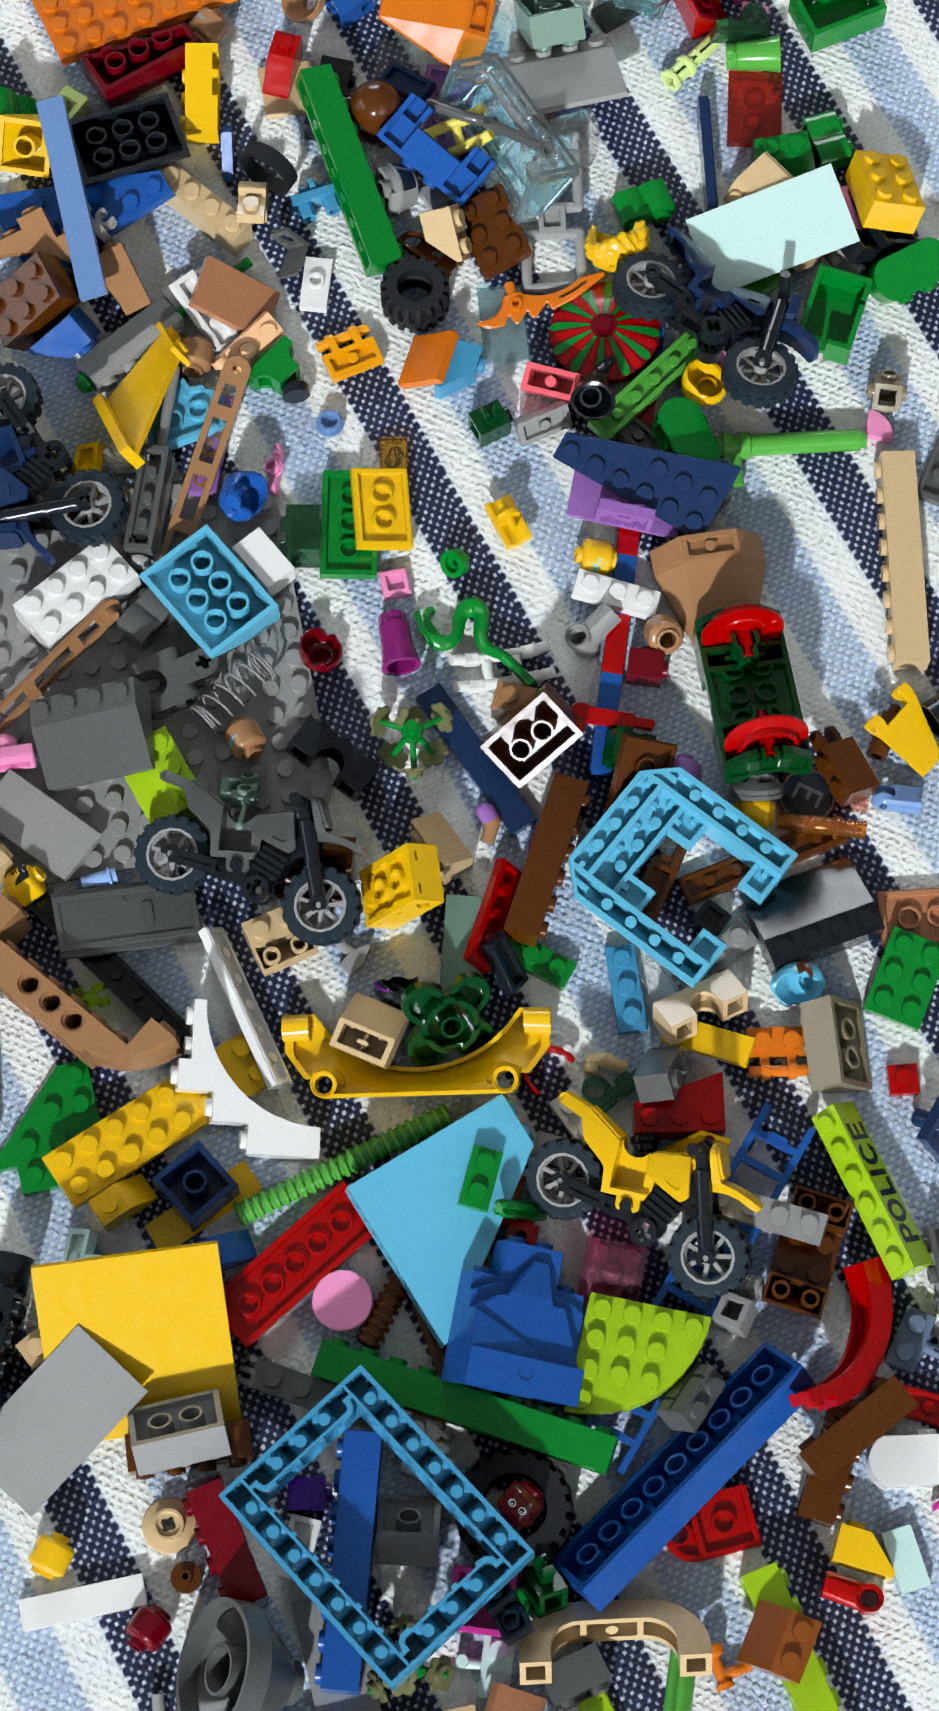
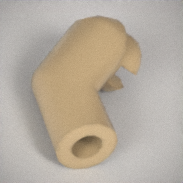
[582,1052,628,1076]

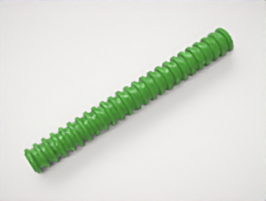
[233,1103,453,1227]

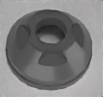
[730,773,784,801]

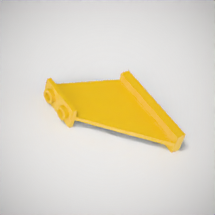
[92,321,191,470]

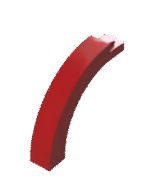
[788,1256,893,1411]

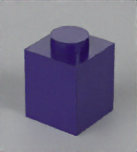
[288,1476,333,1514]

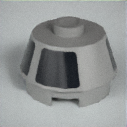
[373,162,418,217]

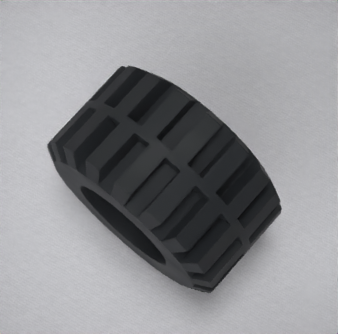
[380,255,450,333]

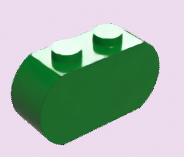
[865,237,939,305]
[651,397,720,461]

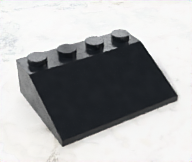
[70,92,191,188]
[739,856,885,976]

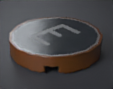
[778,769,836,826]

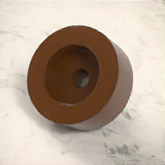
[171,1561,203,1594]

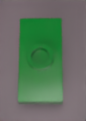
[248,335,301,396]

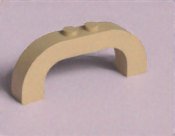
[519,1598,712,1685]

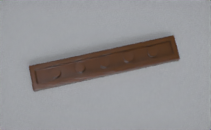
[677,815,849,907]

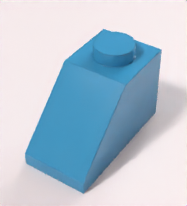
[435,339,487,400]

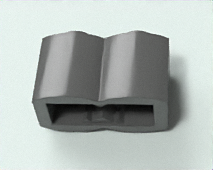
[117,586,176,651]

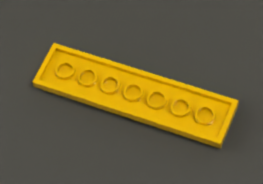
[42,1032,267,1210]

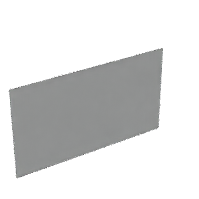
[0,1325,148,1517]

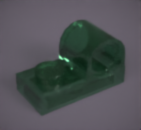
[709,2,769,44]
[580,1068,637,1113]

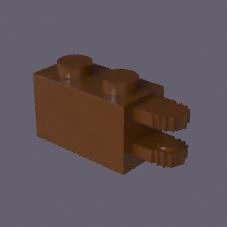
[809,725,880,807]

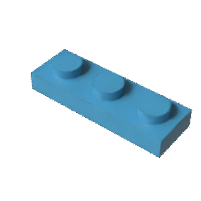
[604,944,648,1036]

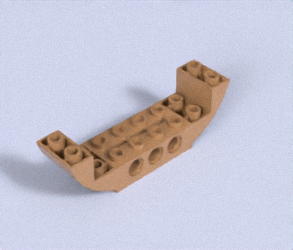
[0,893,184,1071]

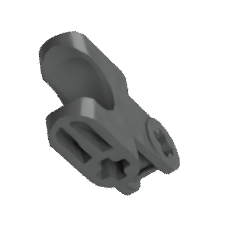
[129,646,221,721]

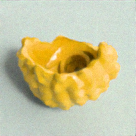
[584,220,650,272]

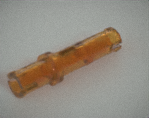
[777,811,867,840]

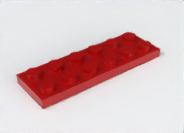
[224,1181,372,1349]

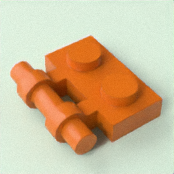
[745,1026,808,1080]

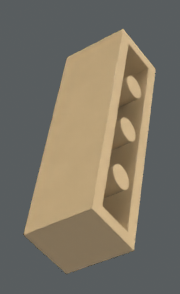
[160,162,254,258]

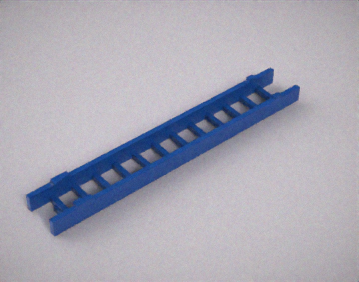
[583,1102,816,1477]

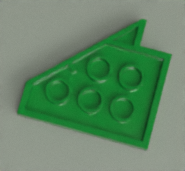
[0,1060,101,1197]

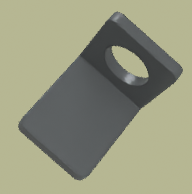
[269,227,309,279]

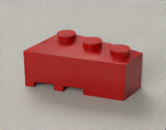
[632,1071,726,1140]

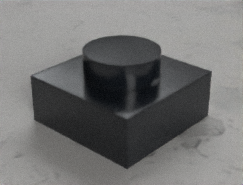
[690,898,732,937]

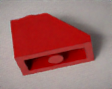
[262,30,304,99]

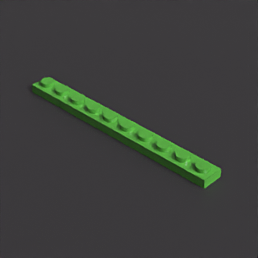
[587,267,795,441]

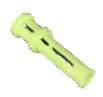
[660,25,730,91]

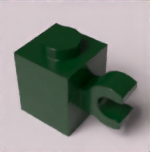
[468,399,513,448]
[522,1553,568,1618]

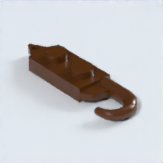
[642,844,687,922]

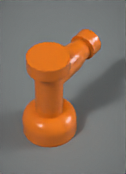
[711,1642,753,1692]

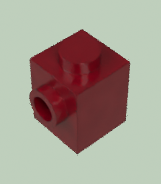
[626,646,669,688]

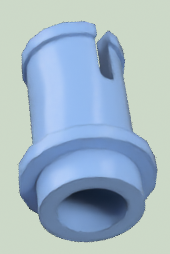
[80,866,120,889]

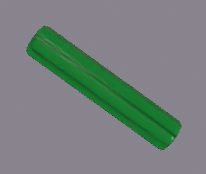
[493,1199,547,1221]

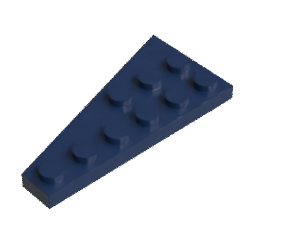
[553,432,743,535]

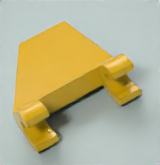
[863,682,939,777]

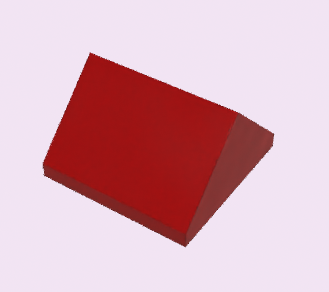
[674,0,731,40]

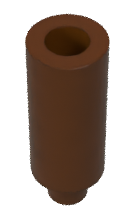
[866,704,901,761]

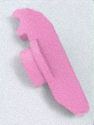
[264,442,285,496]

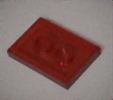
[726,70,783,147]

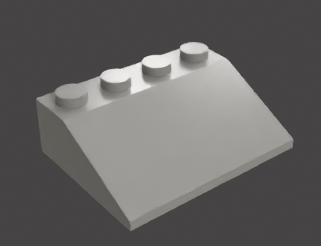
[502,36,628,118]

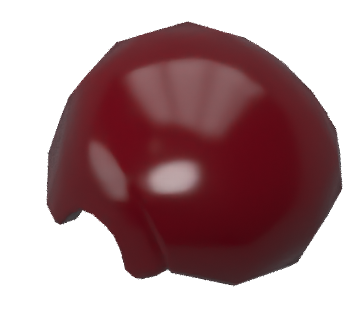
[299,627,343,673]

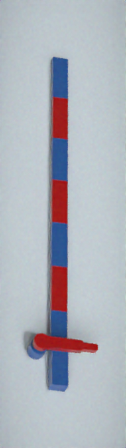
[572,328,665,778]

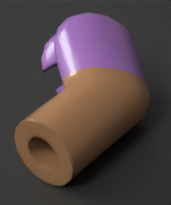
[475,802,501,845]

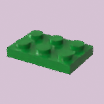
[862,926,939,1031]

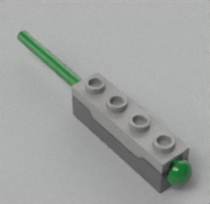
[76,257,253,394]

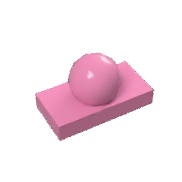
[0,733,37,773]

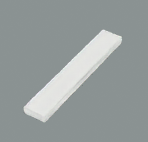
[198,927,293,1090]

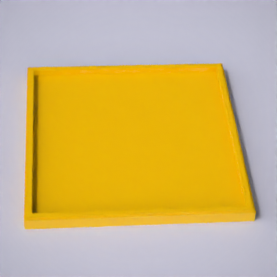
[30,1240,242,1440]

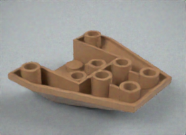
[649,528,766,648]

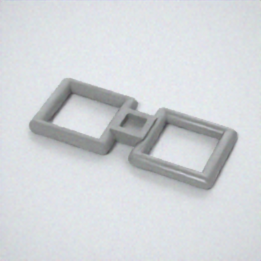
[516,149,588,294]

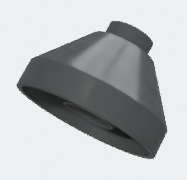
[176,1597,305,1711]

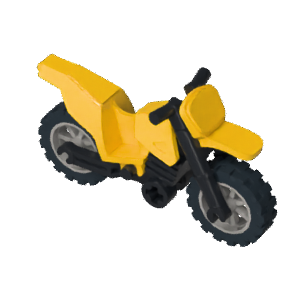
[523,1090,764,1298]

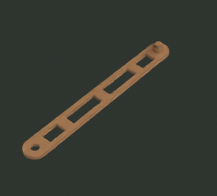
[158,356,251,560]
[0,598,121,734]

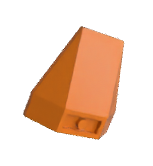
[378,0,496,74]

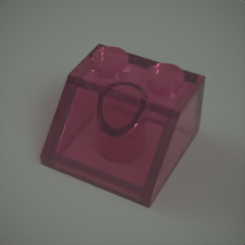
[577,1236,648,1305]

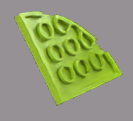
[564,1292,712,1417]

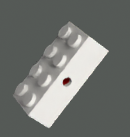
[13,542,142,653]

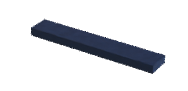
[696,96,718,212]
[416,683,536,837]

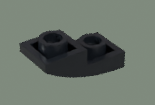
[484,1582,536,1647]

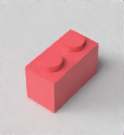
[520,361,584,404]

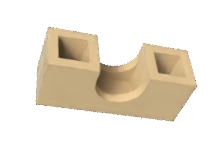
[653,968,748,1046]

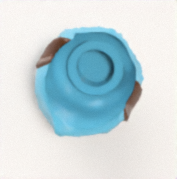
[770,960,827,1007]

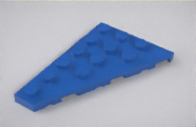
[0,170,176,268]

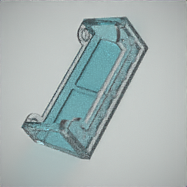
[436,52,582,225]

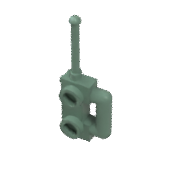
[217,771,262,830]

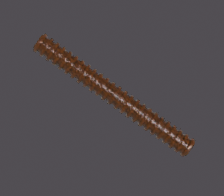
[356,1269,408,1350]

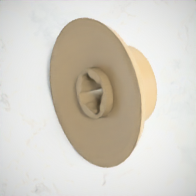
[142,1497,198,1554]

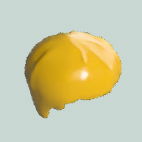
[681,358,726,407]

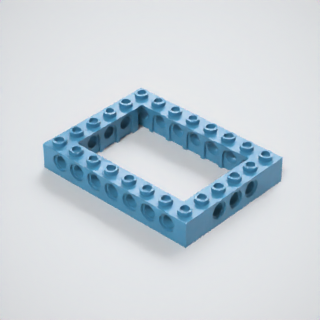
[218,1364,535,1692]

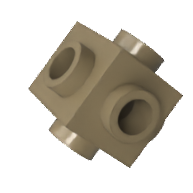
[866,370,907,413]

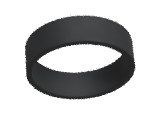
[238,141,298,195]

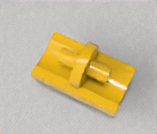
[484,494,532,550]

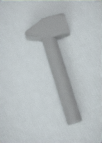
[301,902,371,978]

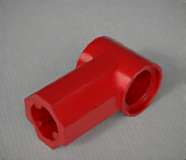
[819,1570,884,1616]

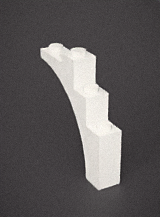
[170,999,321,1161]

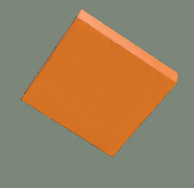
[398,330,459,389]

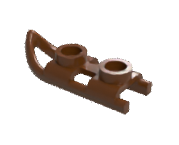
[397,231,464,280]

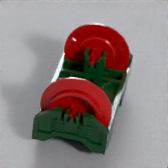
[693,604,813,784]

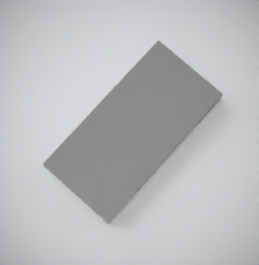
[0,769,103,882]
[292,1599,381,1711]

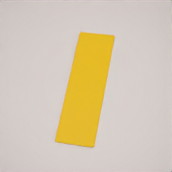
[144,1161,263,1248]

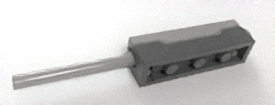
[123,367,180,571]

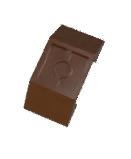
[761,1185,855,1320]

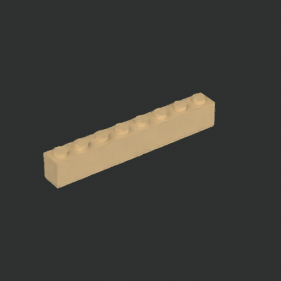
[873,450,930,672]

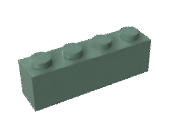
[440,894,482,990]

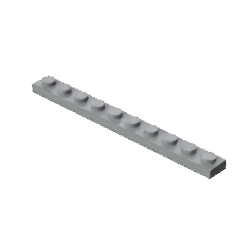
[530,1130,829,1247]

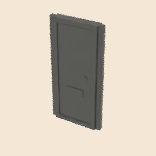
[50,881,202,961]

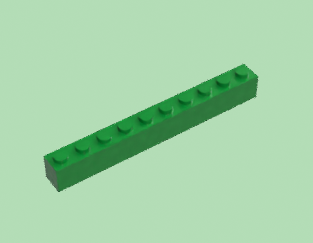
[311,1337,619,1477]

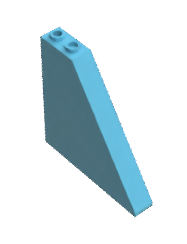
[345,1094,534,1349]

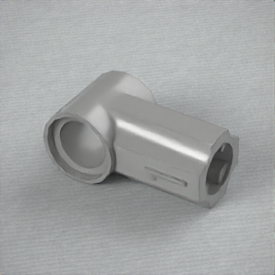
[565,602,622,659]

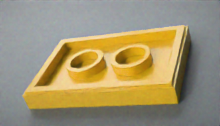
[350,468,414,551]

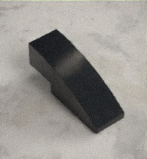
[840,228,918,264]

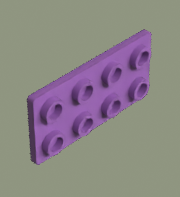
[566,470,679,539]

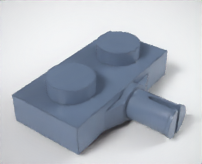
[884,1305,939,1375]

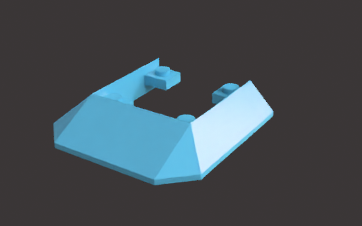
[568,767,798,988]

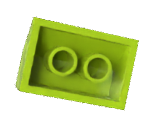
[123,726,196,824]

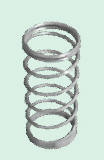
[190,651,276,734]

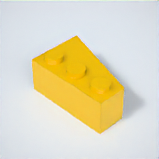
[180,43,222,144]

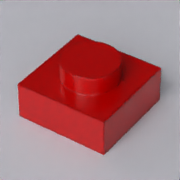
[885,1063,920,1097]

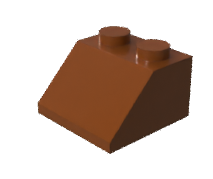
[736,1600,822,1686]

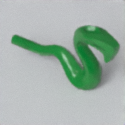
[414,596,537,687]

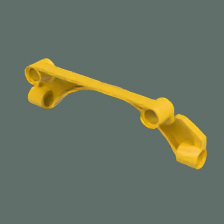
[281,1007,552,1099]

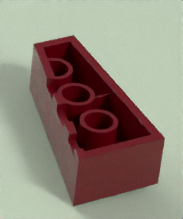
[79,23,199,109]
[182,1471,268,1603]

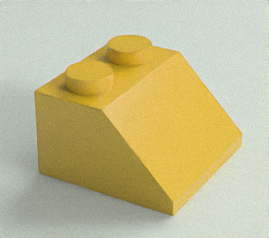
[0,114,52,178]

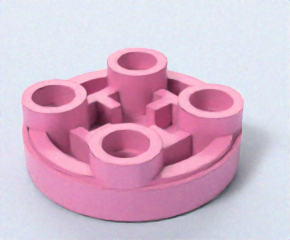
[312,1270,375,1333]

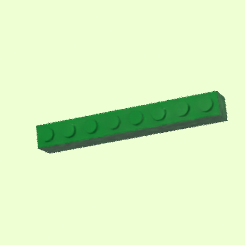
[295,63,404,277]

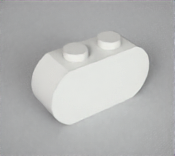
[865,1429,939,1490]

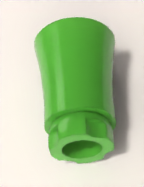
[726,35,781,73]

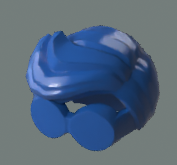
[219,470,268,523]

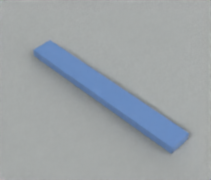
[36,94,109,302]

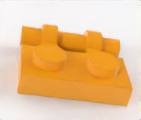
[314,323,384,384]

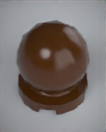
[349,79,403,148]

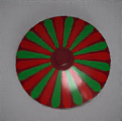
[549,282,661,385]

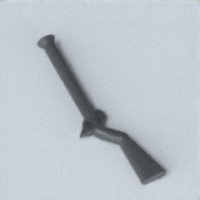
[425,98,554,157]

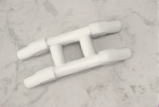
[449,640,556,693]

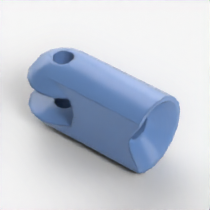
[871,783,923,815]

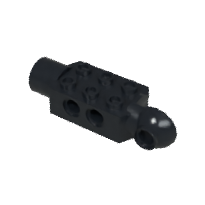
[0,1250,35,1394]

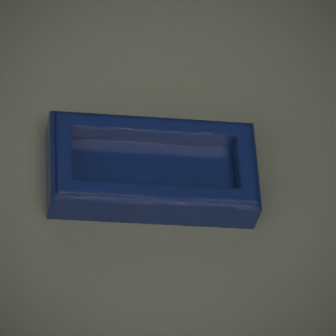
[378,60,437,102]

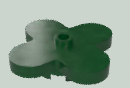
[400,971,494,1067]

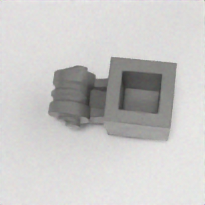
[712,1272,764,1339]

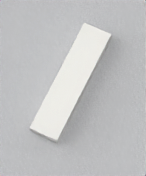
[18,1573,148,1632]

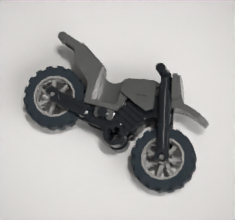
[133,770,368,947]

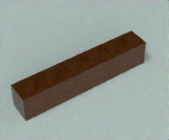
[503,772,592,948]

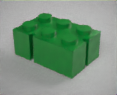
[788,0,887,53]
[793,264,873,366]

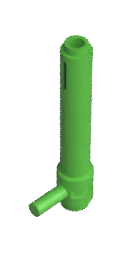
[714,429,867,487]

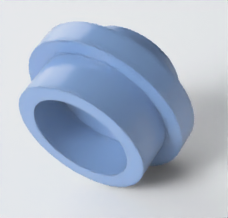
[316,410,344,438]

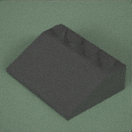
[29,676,155,793]

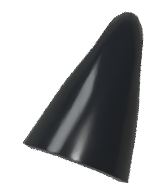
[570,355,616,420]

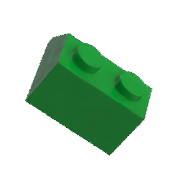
[751,130,814,177]

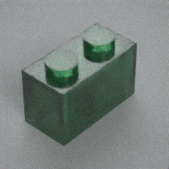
[279,504,321,568]

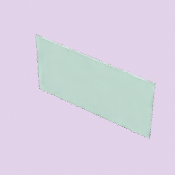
[685,163,860,291]

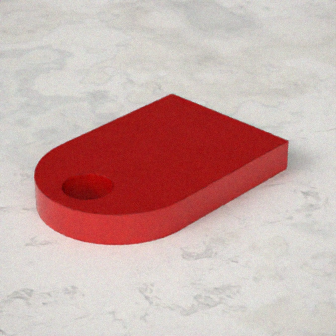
[665,1484,762,1563]

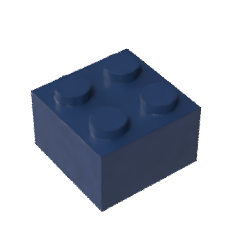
[152,1140,240,1232]

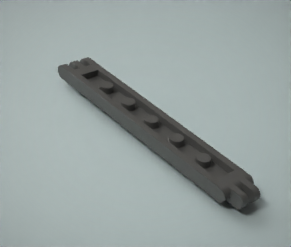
[236,1353,455,1453]

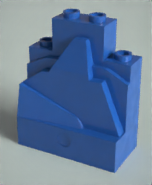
[440,1235,584,1407]

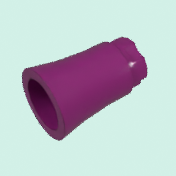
[378,609,421,676]

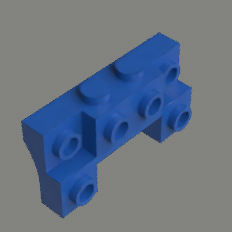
[376,92,498,207]

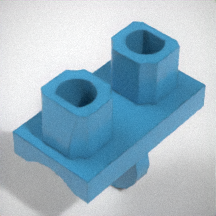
[290,176,341,225]

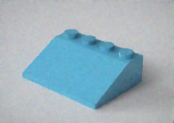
[139,524,281,660]

